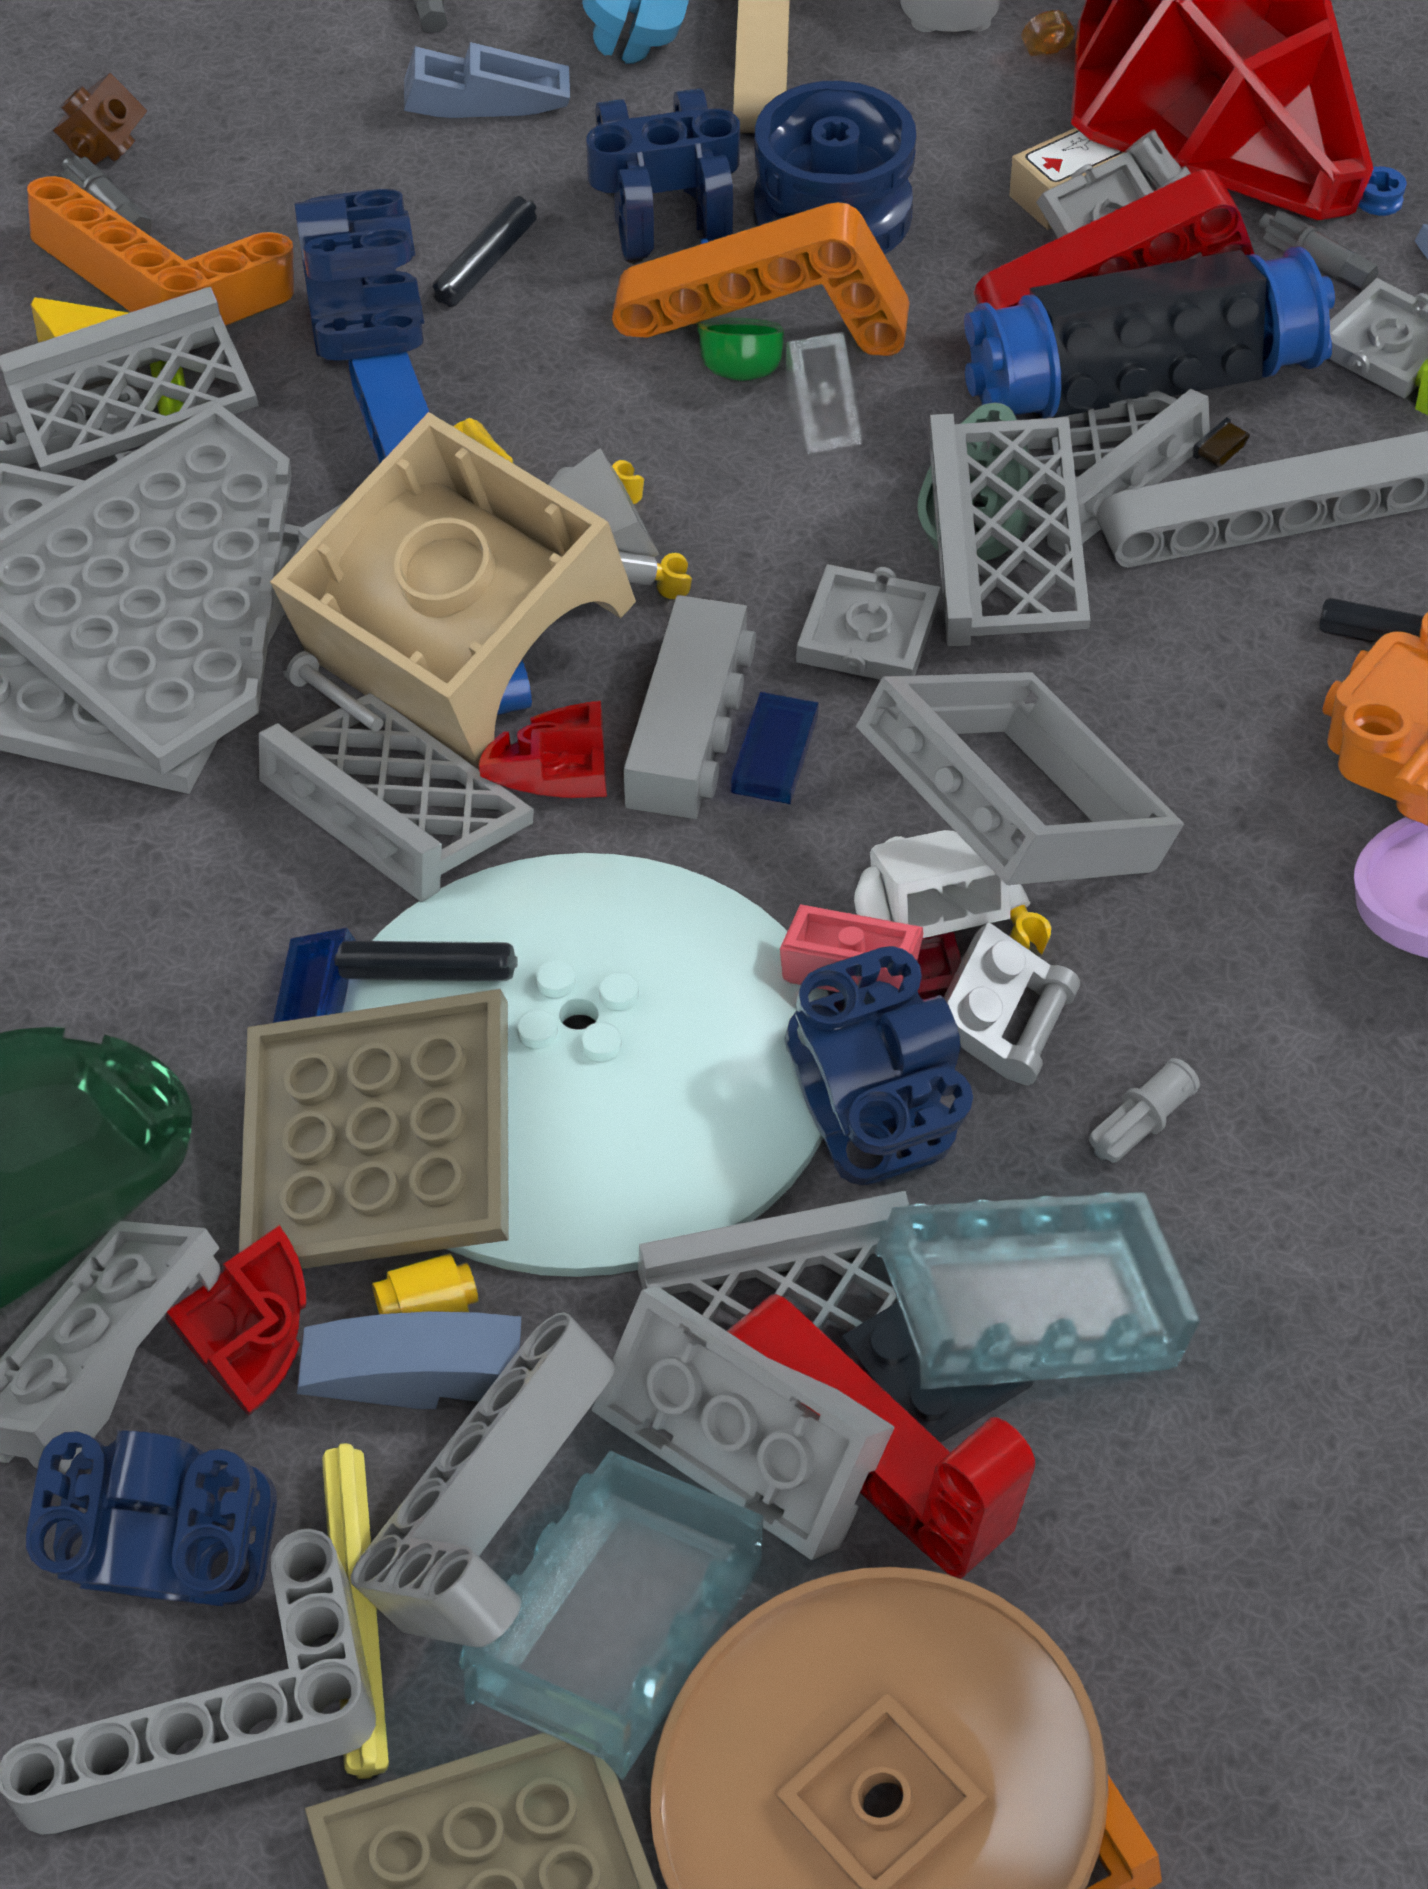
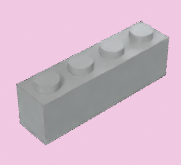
[624,595,756,819]

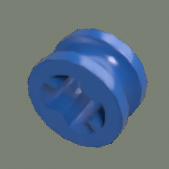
[1358,166,1407,216]

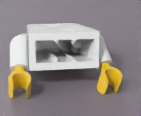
[854,830,1051,955]

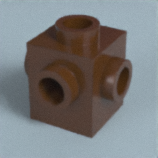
[53,73,147,165]

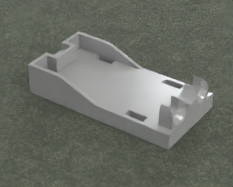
[0,1221,221,1473]
[591,1286,895,1560]

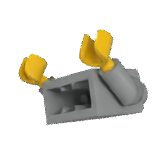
[548,448,692,599]

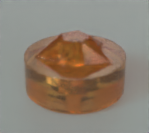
[1021,10,1075,57]

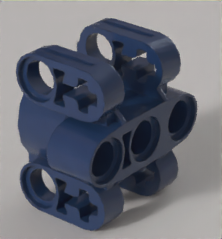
[586,88,740,261]
[294,189,424,360]
[784,946,973,1185]
[26,1430,277,1607]

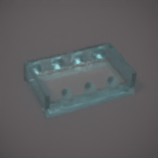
[875,1192,1200,1389]
[459,1451,763,1780]

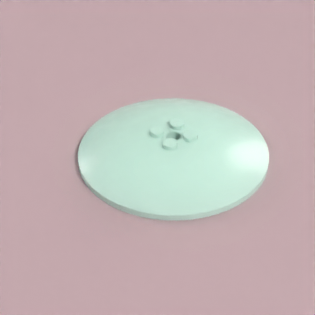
[328,853,829,1277]

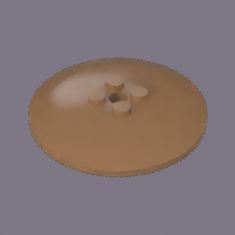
[650,1567,1108,1889]

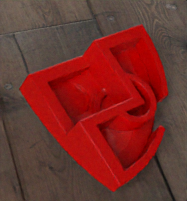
[479,700,607,798]
[166,1225,306,1416]

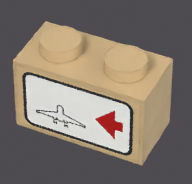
[1009,128,1125,230]

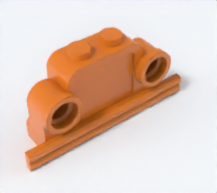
[1323,612,1428,826]

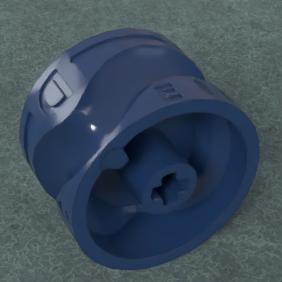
[754,81,917,254]

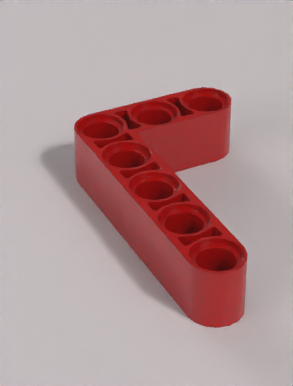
[974,170,1255,309]
[727,1294,1035,1579]

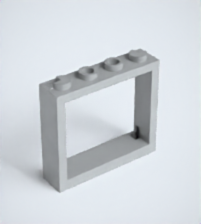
[856,672,1184,885]

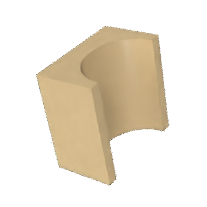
[270,412,636,769]

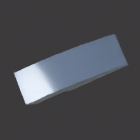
[404,42,570,118]
[297,1312,521,1409]

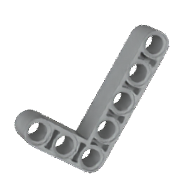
[351,1312,615,1648]
[0,1529,376,1835]

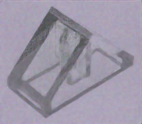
[785,332,862,454]

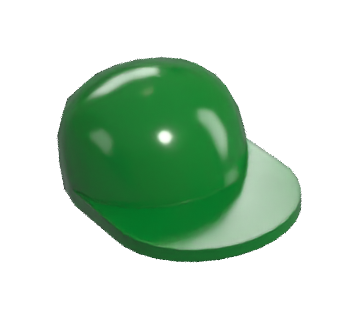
[697,318,784,381]

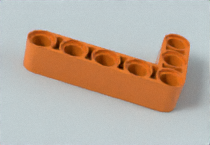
[27,176,294,326]
[612,202,910,356]

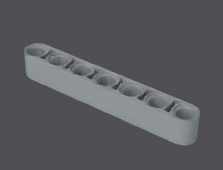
[1096,431,1428,568]

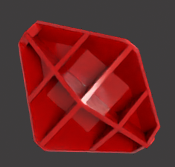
[1071,0,1374,220]

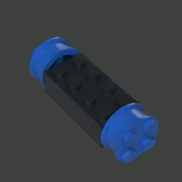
[964,246,1335,419]

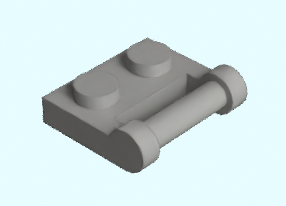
[943,922,1080,1085]

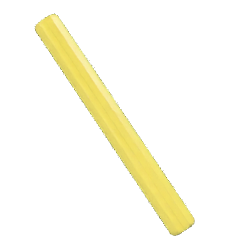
[322,1443,389,1779]

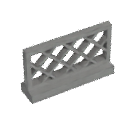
[0,287,259,474]
[970,389,1210,556]
[929,413,1091,646]
[259,693,534,902]
[638,1191,927,1342]

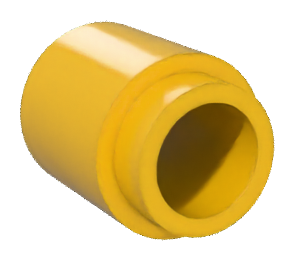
[372,1253,479,1315]

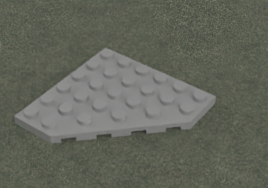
[0,402,292,775]

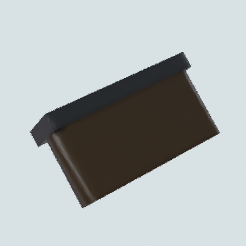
[1193,417,1250,467]

